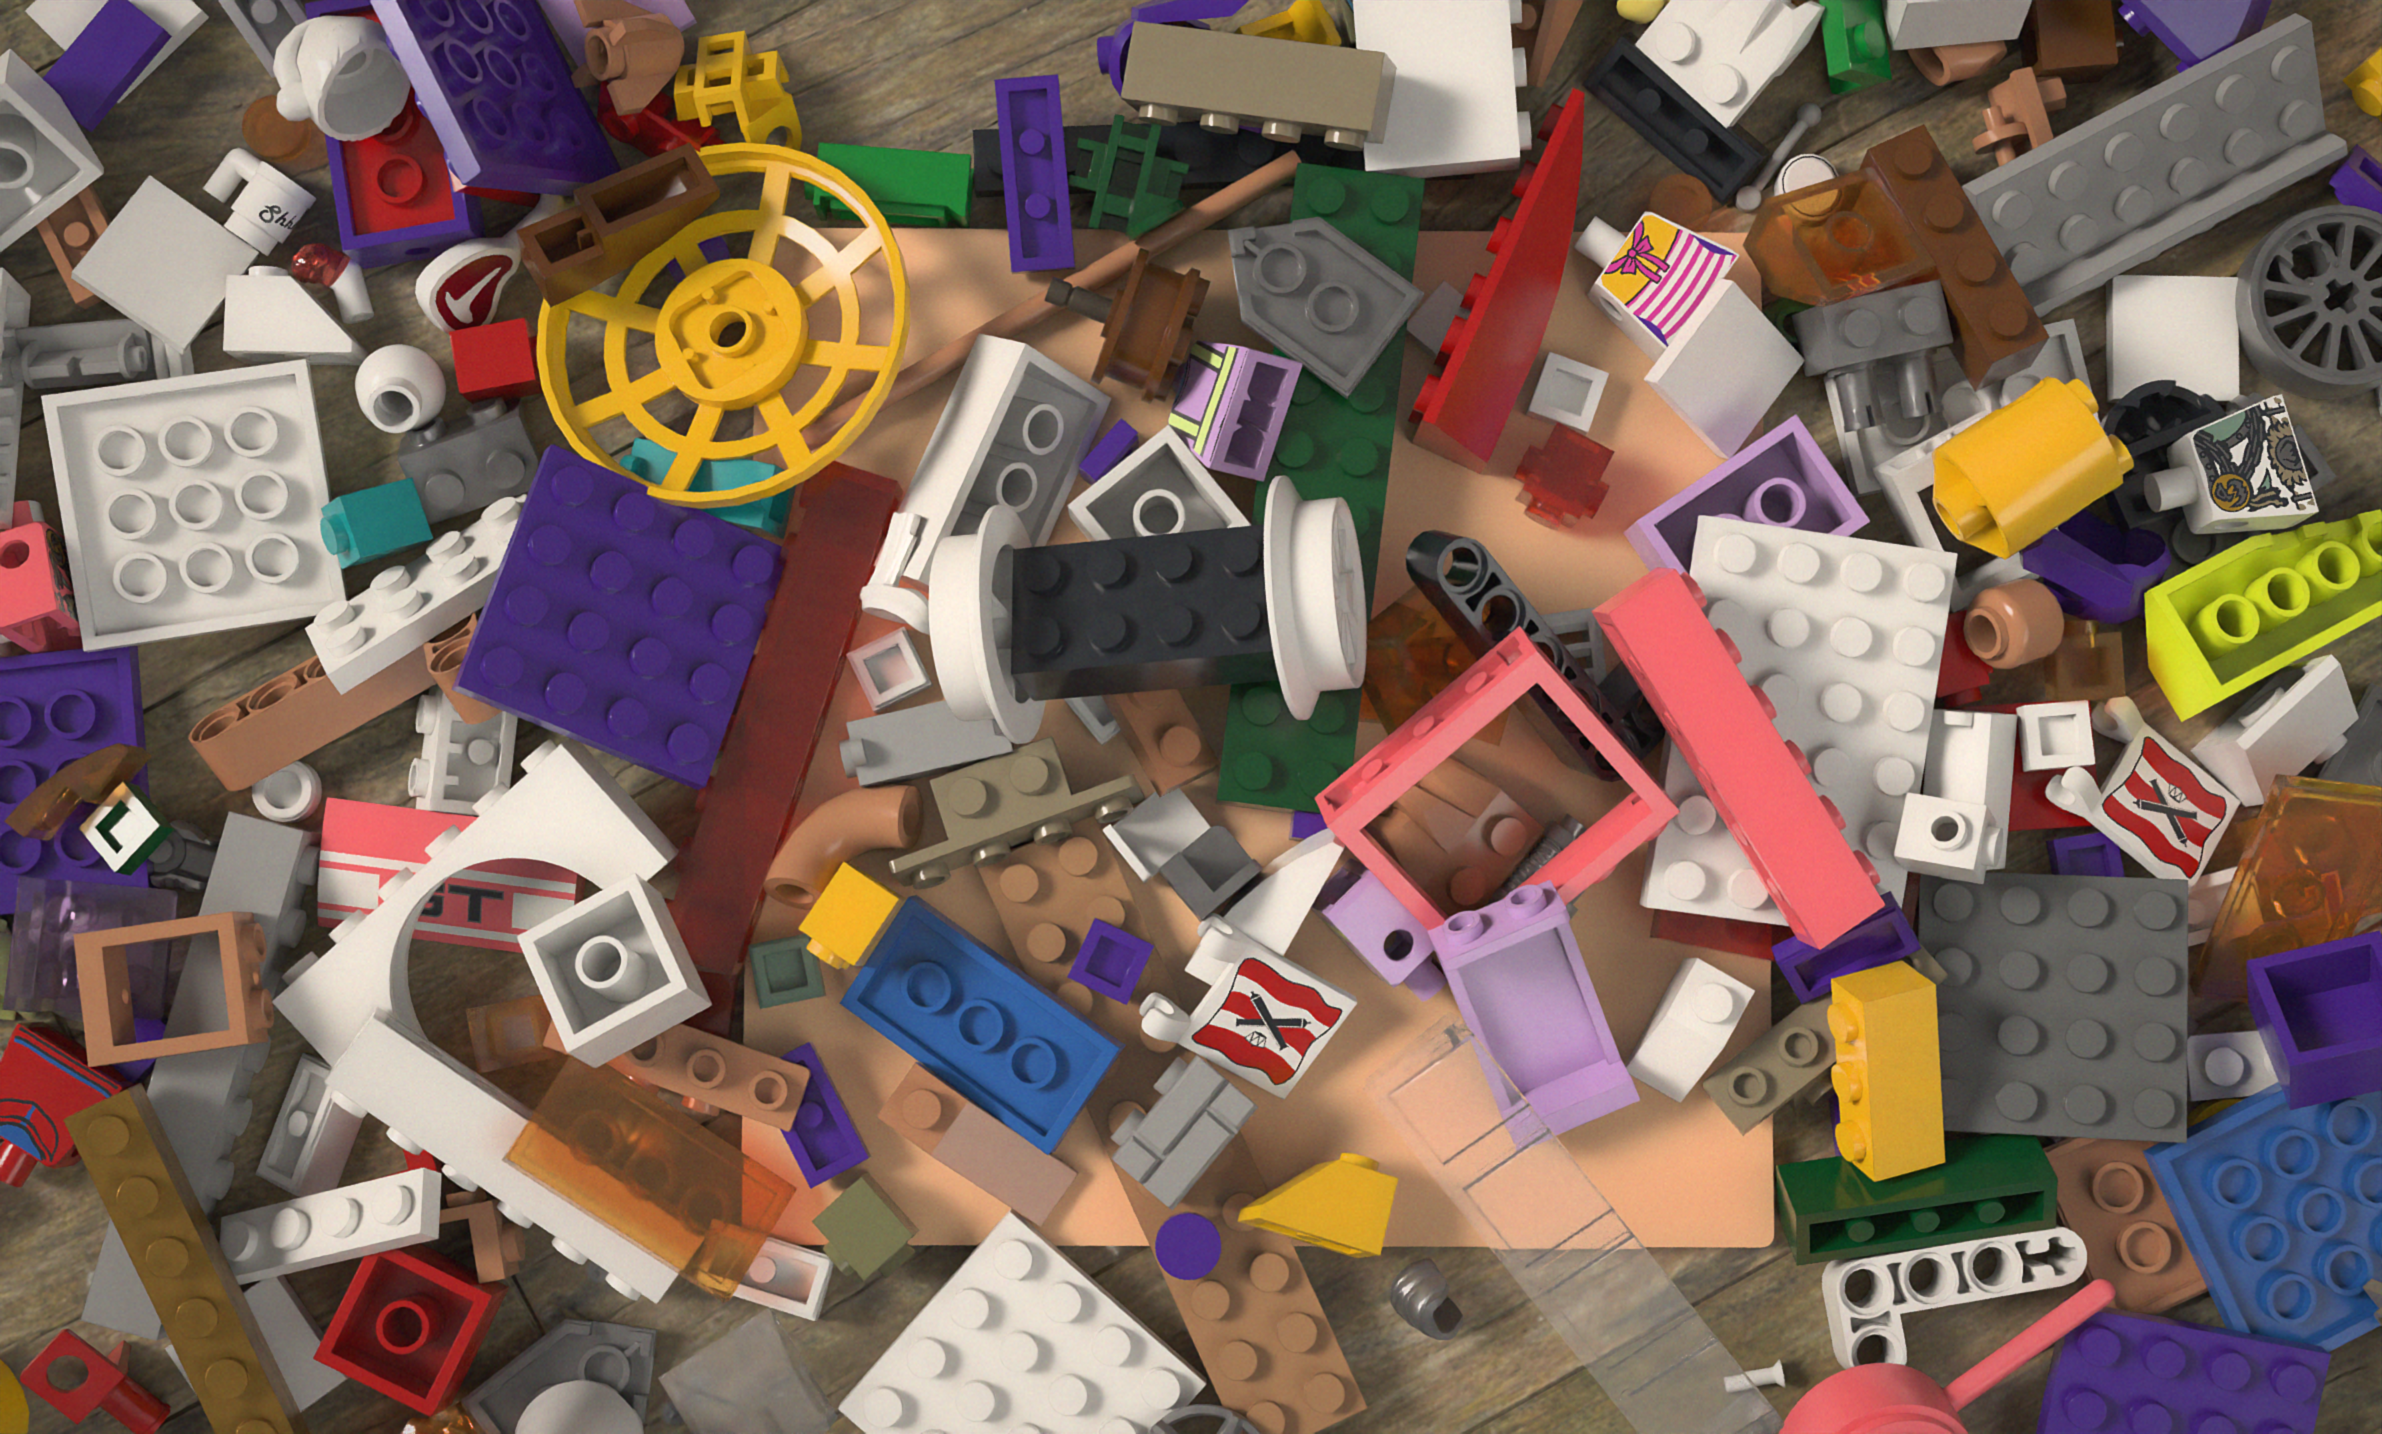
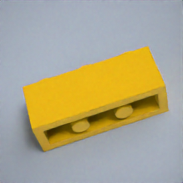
[1827,960,1945,1182]

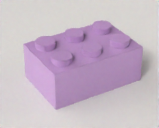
[1623,415,1870,575]

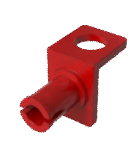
[20,1329,171,1434]

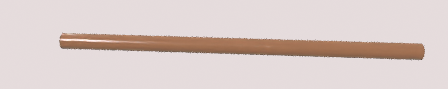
[801,150,1302,451]

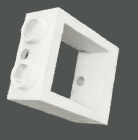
[1872,409,2059,612]

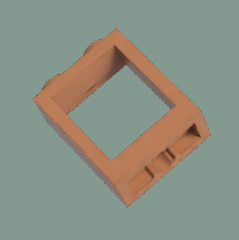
[73,911,274,1067]

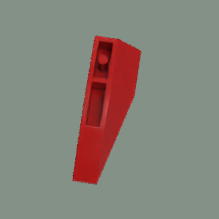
[1408,88,1585,474]

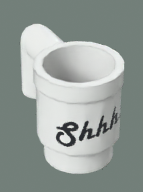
[203,148,316,256]

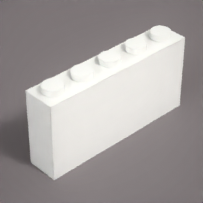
[1353,0,1532,178]

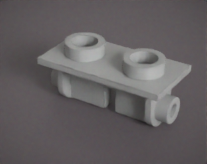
[10,319,156,389]

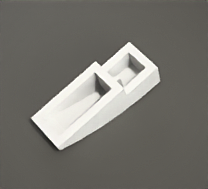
[1184,828,1345,986]

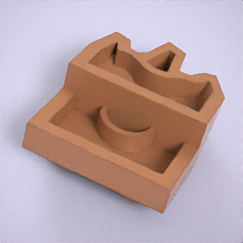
[1363,754,1546,917]

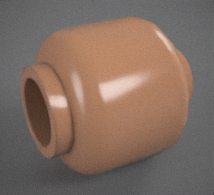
[1963,579,2064,669]

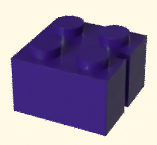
[2247,930,2382,1110]

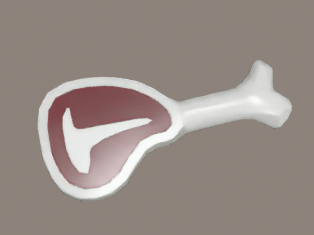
[415,194,575,335]

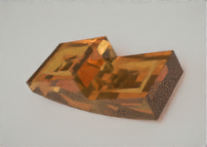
[4,743,152,840]

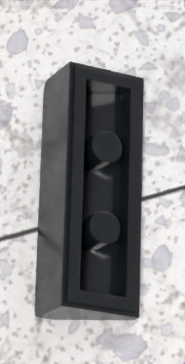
[1582,32,1770,206]

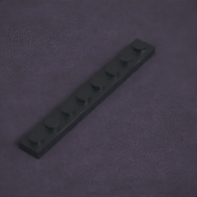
[973,121,1475,198]

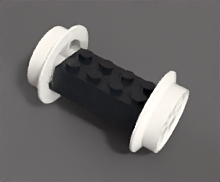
[929,475,1367,744]

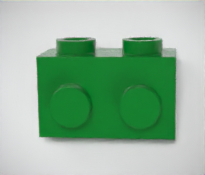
[1819,0,1892,96]

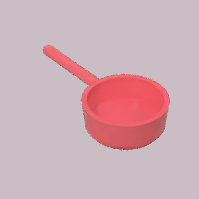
[1778,1279,2116,1434]

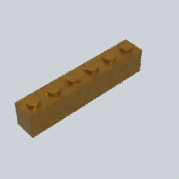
[63,1083,311,1434]

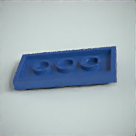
[839,895,1126,1155]

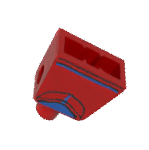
[0,1022,145,1187]

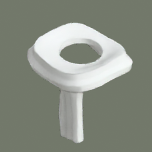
[859,512,930,635]

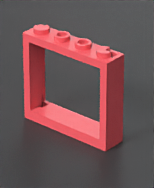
[1315,626,1680,930]

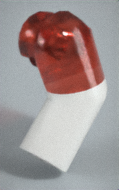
[291,243,374,324]

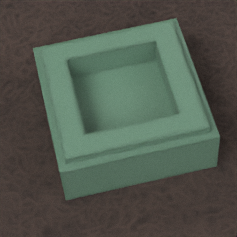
[748,934,826,1009]

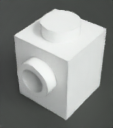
[1894,792,2003,884]

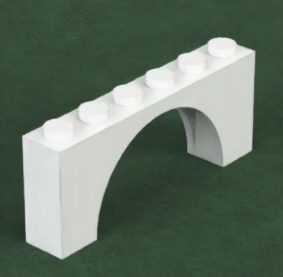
[272,739,680,1068]

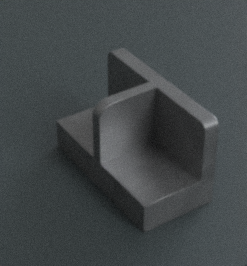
[1159,825,1263,922]

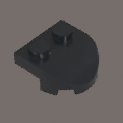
[2100,380,2227,535]

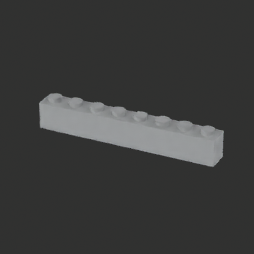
[80,811,322,1341]

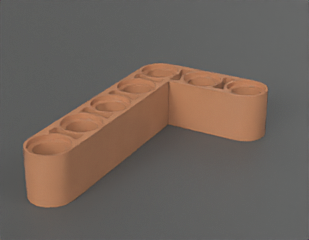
[189,607,502,791]

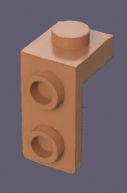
[439,1188,525,1284]

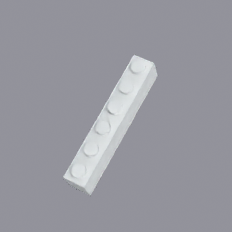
[324,1007,704,1304]

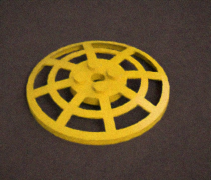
[536,142,911,509]

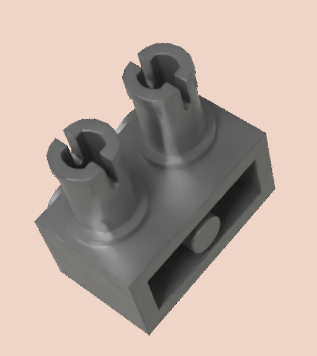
[1792,279,1953,433]

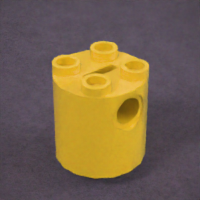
[1931,376,2134,560]

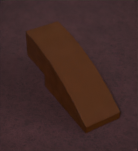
[516,142,720,308]

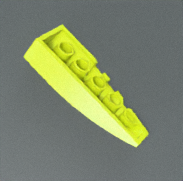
[2144,509,2382,722]

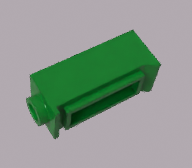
[804,142,974,229]

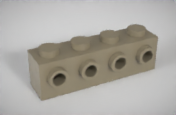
[1121,21,1397,151]

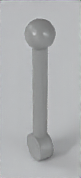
[1734,103,1822,213]

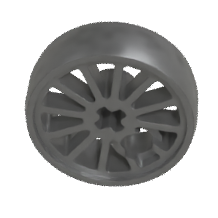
[2235,205,2382,399]

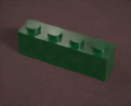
[1776,1133,2058,1266]

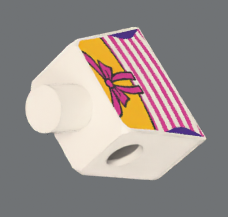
[1574,211,1740,363]

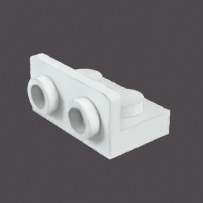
[408,684,518,816]

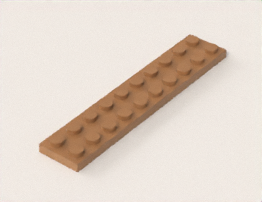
[977,816,1368,1434]

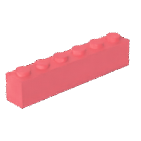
[1591,567,1885,950]

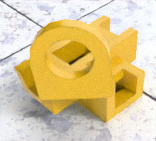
[674,30,802,151]

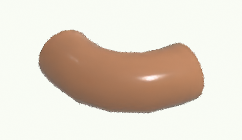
[763,784,924,910]

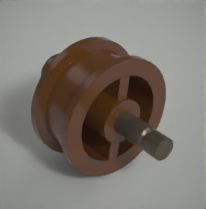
[1044,247,1211,404]

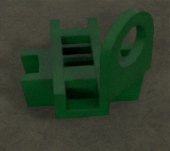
[1068,114,1189,243]

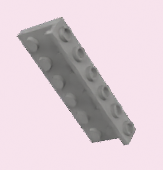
[1962,13,2348,318]

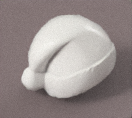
[273,16,411,142]

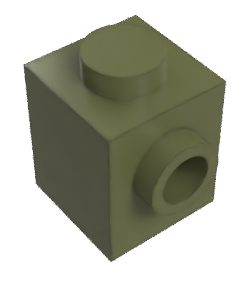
[812,1172,919,1281]

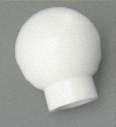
[355,344,446,433]

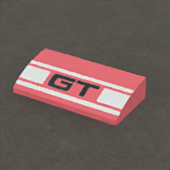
[318,797,586,953]

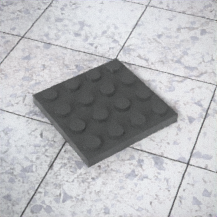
[1917,872,2188,1143]

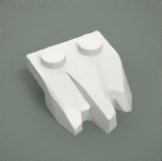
[1635,0,1825,128]

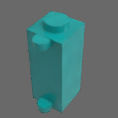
[620,438,797,539]

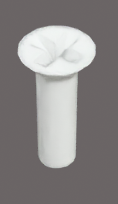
[1724,1359,1786,1391]

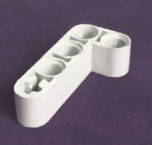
[1822,1225,2087,1370]

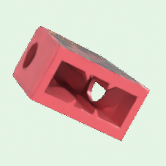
[0,500,83,654]

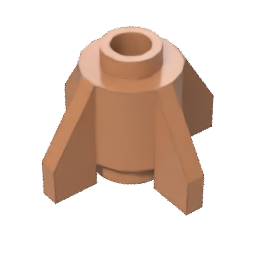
[571,0,685,116]

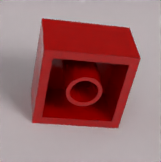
[313,1243,510,1417]

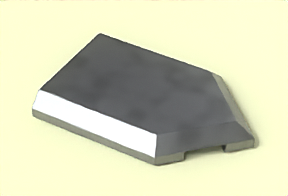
[1228,217,1424,399]
[461,1318,658,1434]

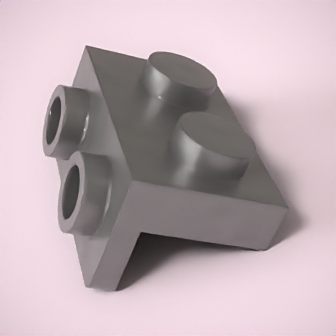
[397,397,541,525]

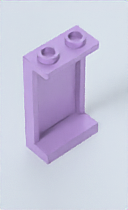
[1427,880,1640,1151]

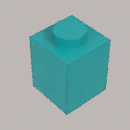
[320,477,433,569]

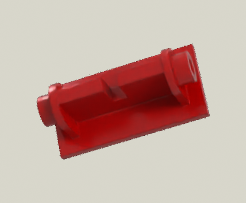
[597,80,727,158]

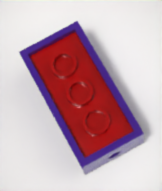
[305,0,486,269]

